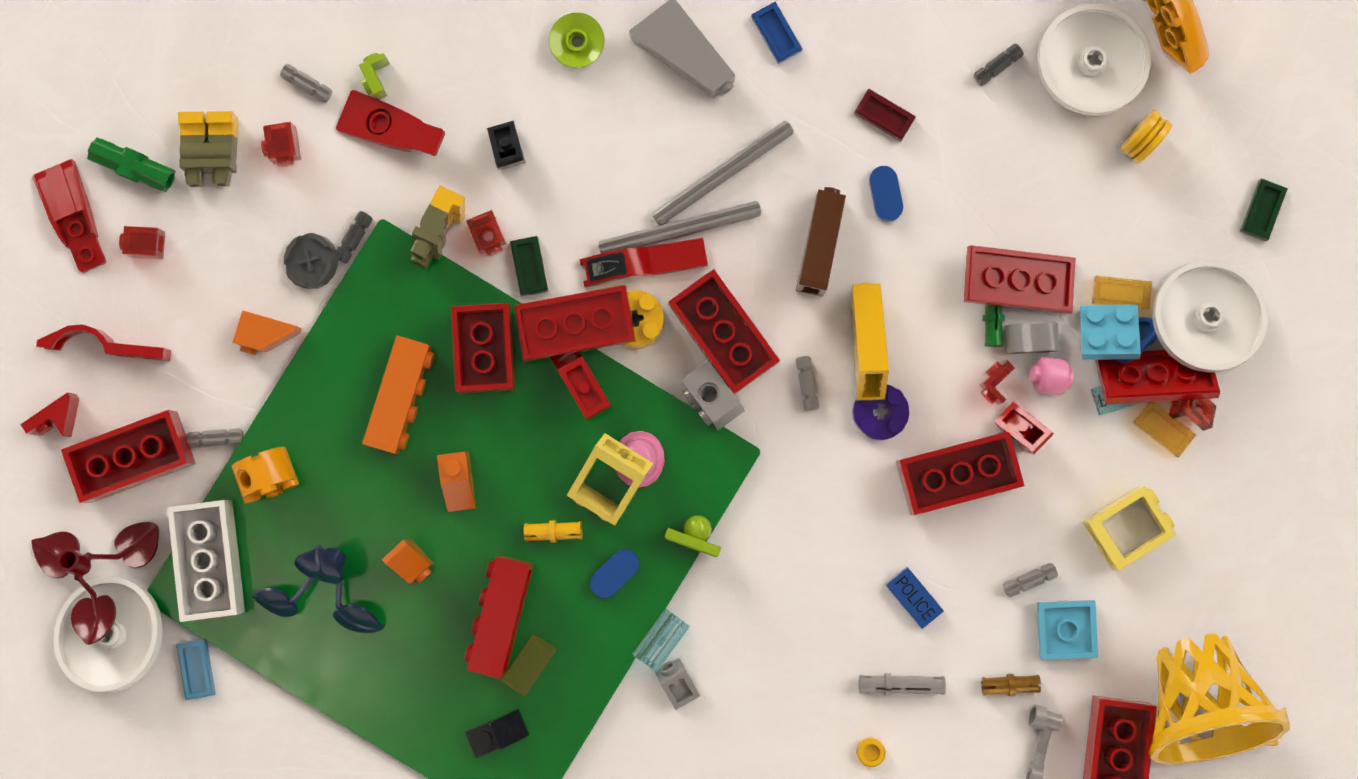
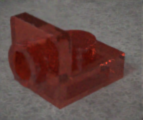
[1169,399,1217,431]

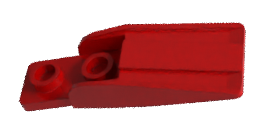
[336,90,445,156]
[33,159,106,273]

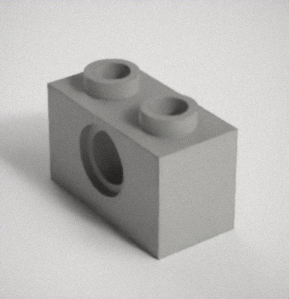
[681,361,745,431]

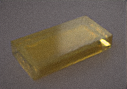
[1092,275,1152,310]
[1132,402,1196,457]
[501,633,557,697]

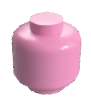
[1029,357,1074,395]

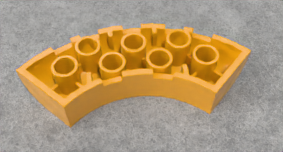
[1144,0,1209,74]

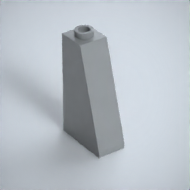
[629,0,735,98]

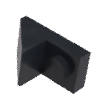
[487,120,526,170]
[465,708,529,758]

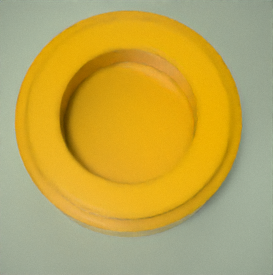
[856,737,886,767]

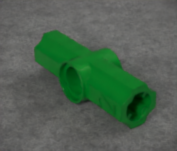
[87,137,176,192]

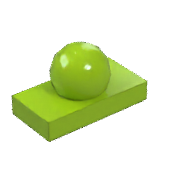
[665,515,722,557]

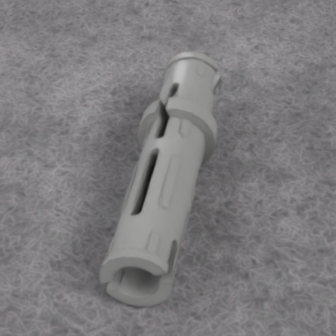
[858,673,946,696]

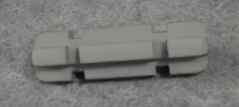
[280,64,333,102]
[796,356,819,411]
[187,428,243,447]
[1003,563,1058,597]

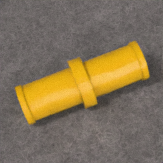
[524,520,583,543]

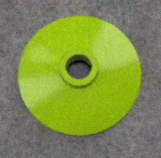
[549,13,605,68]

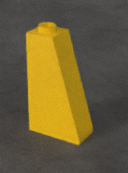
[851,282,889,400]

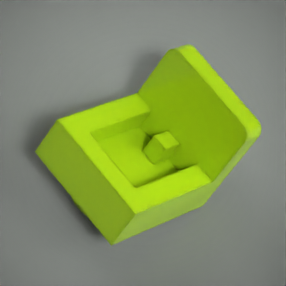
[359,53,390,100]

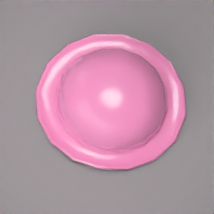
[615,431,665,488]

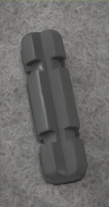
[973,43,1024,86]
[336,211,373,263]

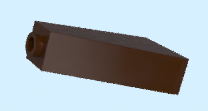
[796,187,846,297]

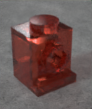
[466,210,507,257]

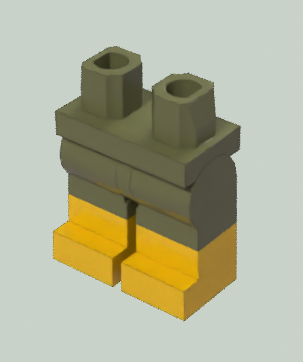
[178,111,238,187]
[410,185,465,270]

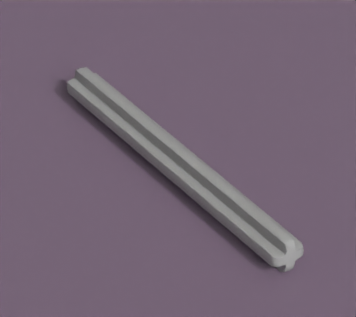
[652,121,794,225]
[598,201,761,254]

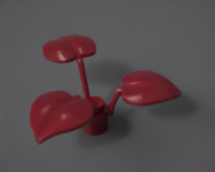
[31,522,159,645]

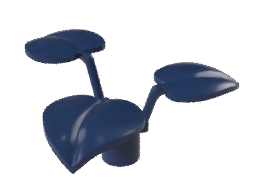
[252,544,385,633]

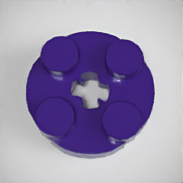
[852,384,910,440]

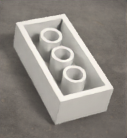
[167,500,245,622]

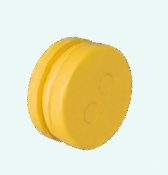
[1120,110,1172,164]

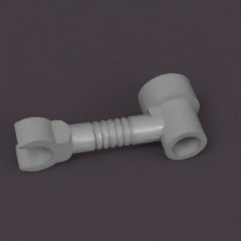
[1026,705,1063,779]

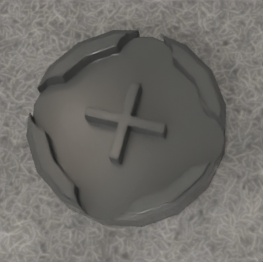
[284,233,338,289]

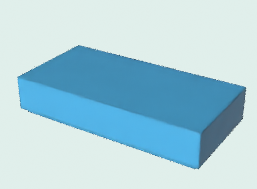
[176,639,216,700]

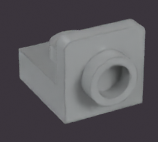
[655,658,700,710]

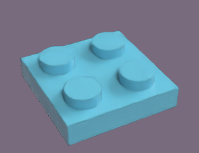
[1080,304,1141,360]
[1037,600,1098,660]

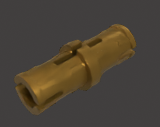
[981,674,1041,696]

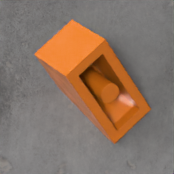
[232,310,302,356]
[437,452,476,512]
[382,539,434,584]

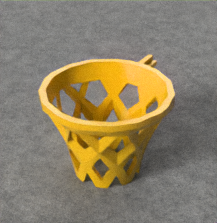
[1149,634,1290,764]

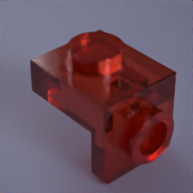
[979,360,1015,405]

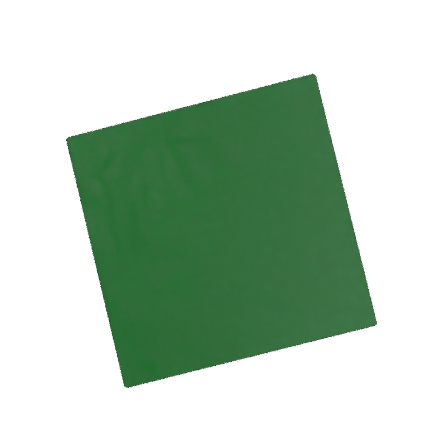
[147,219,760,779]

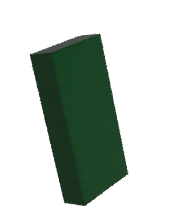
[1240,178,1288,241]
[510,236,549,297]

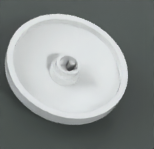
[1037,4,1151,116]
[1153,261,1268,373]
[53,577,163,692]

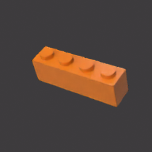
[362,335,435,455]

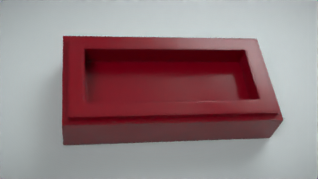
[854,88,916,142]

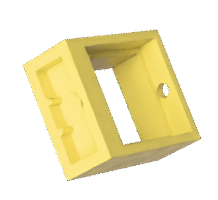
[567,433,653,526]
[1082,486,1176,571]

